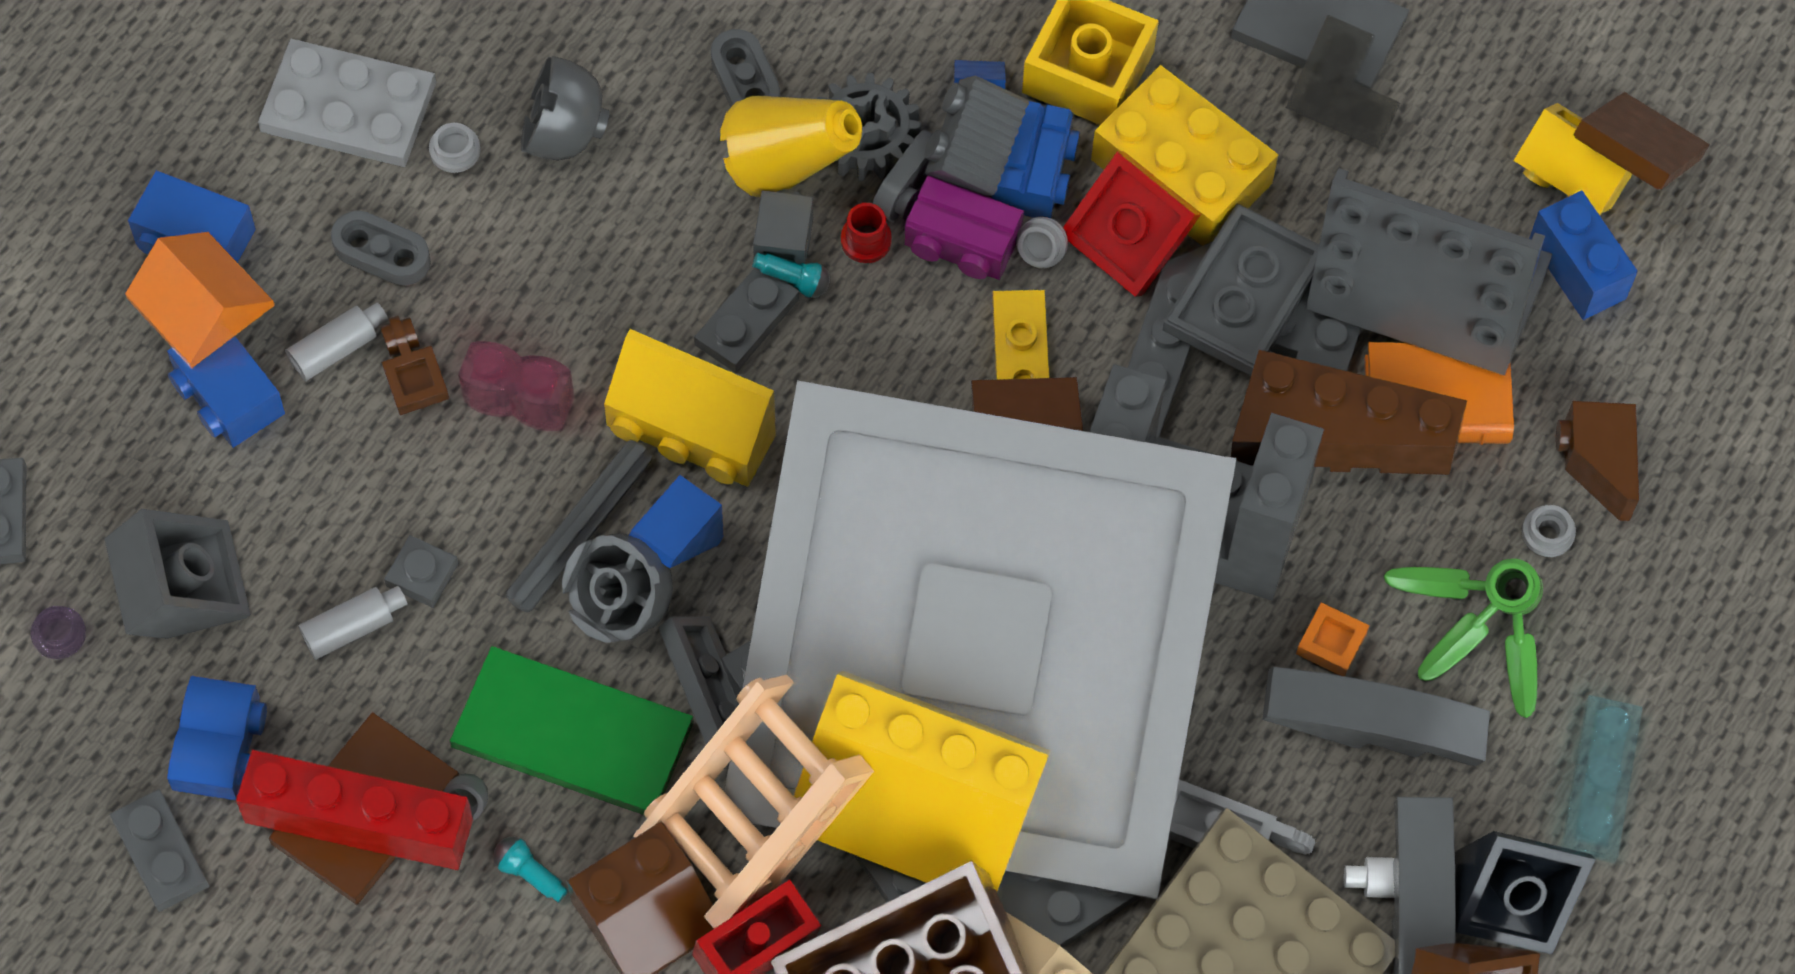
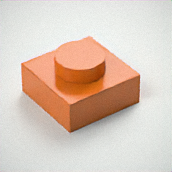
[1296,602,1370,676]

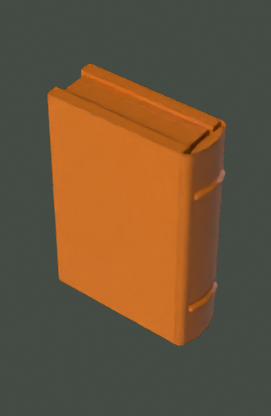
[1364,342,1514,445]

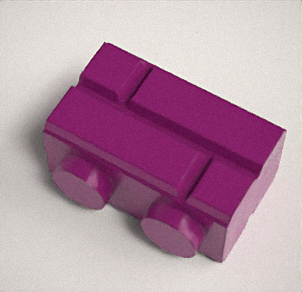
[904,176,1024,280]

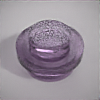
[31,606,86,659]

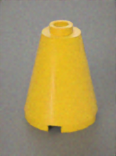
[720,96,862,197]

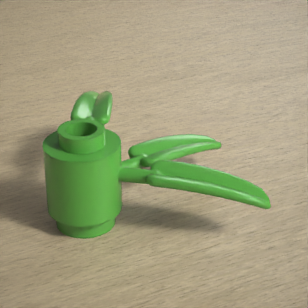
[1384,559,1543,718]

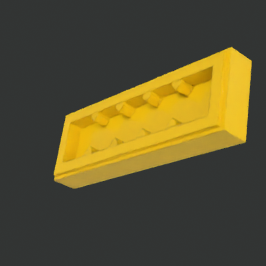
[992,290,1049,380]

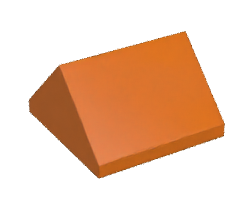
[125,232,275,368]

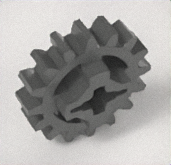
[817,73,921,181]

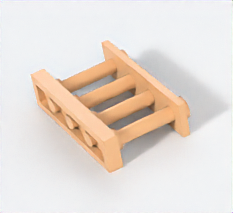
[633,674,874,928]

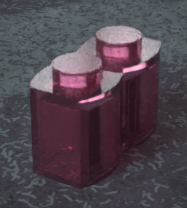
[458,341,575,431]

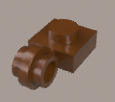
[380,316,450,415]

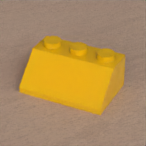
[604,329,776,487]

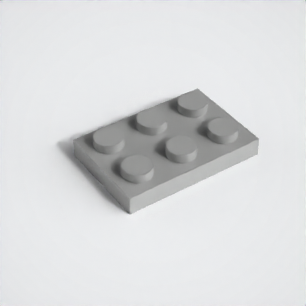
[258,39,436,167]

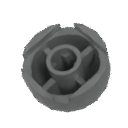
[521,56,609,161]
[562,533,673,643]

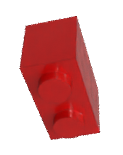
[692,879,821,974]

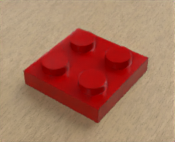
[1063,151,1202,297]

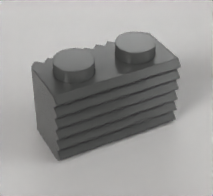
[925,75,1029,196]

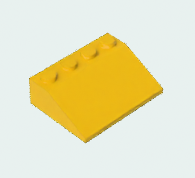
[794,671,1051,892]

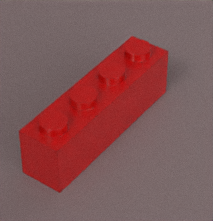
[236,750,473,871]

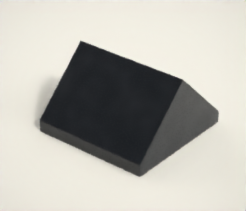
[1455,831,1596,954]

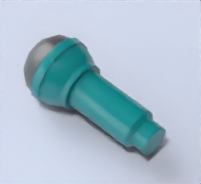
[752,253,830,298]
[493,837,569,903]

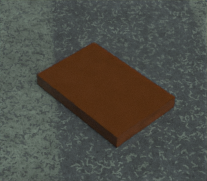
[1573,92,1710,190]
[269,712,459,905]

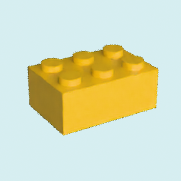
[1091,65,1279,246]

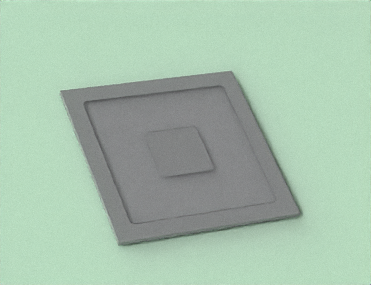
[724,380,1236,899]

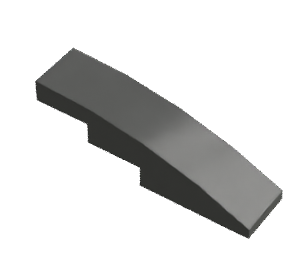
[1262,666,1490,766]
[1392,797,1455,974]

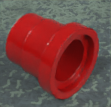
[841,203,892,263]

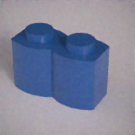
[167,676,267,800]

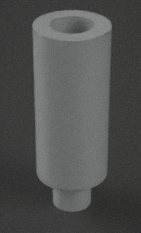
[285,302,388,381]
[298,586,408,660]

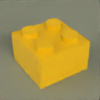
[1022,0,1159,125]

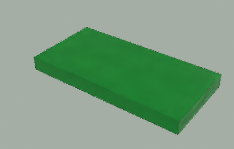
[450,646,694,815]

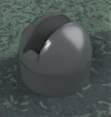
[443,773,488,821]

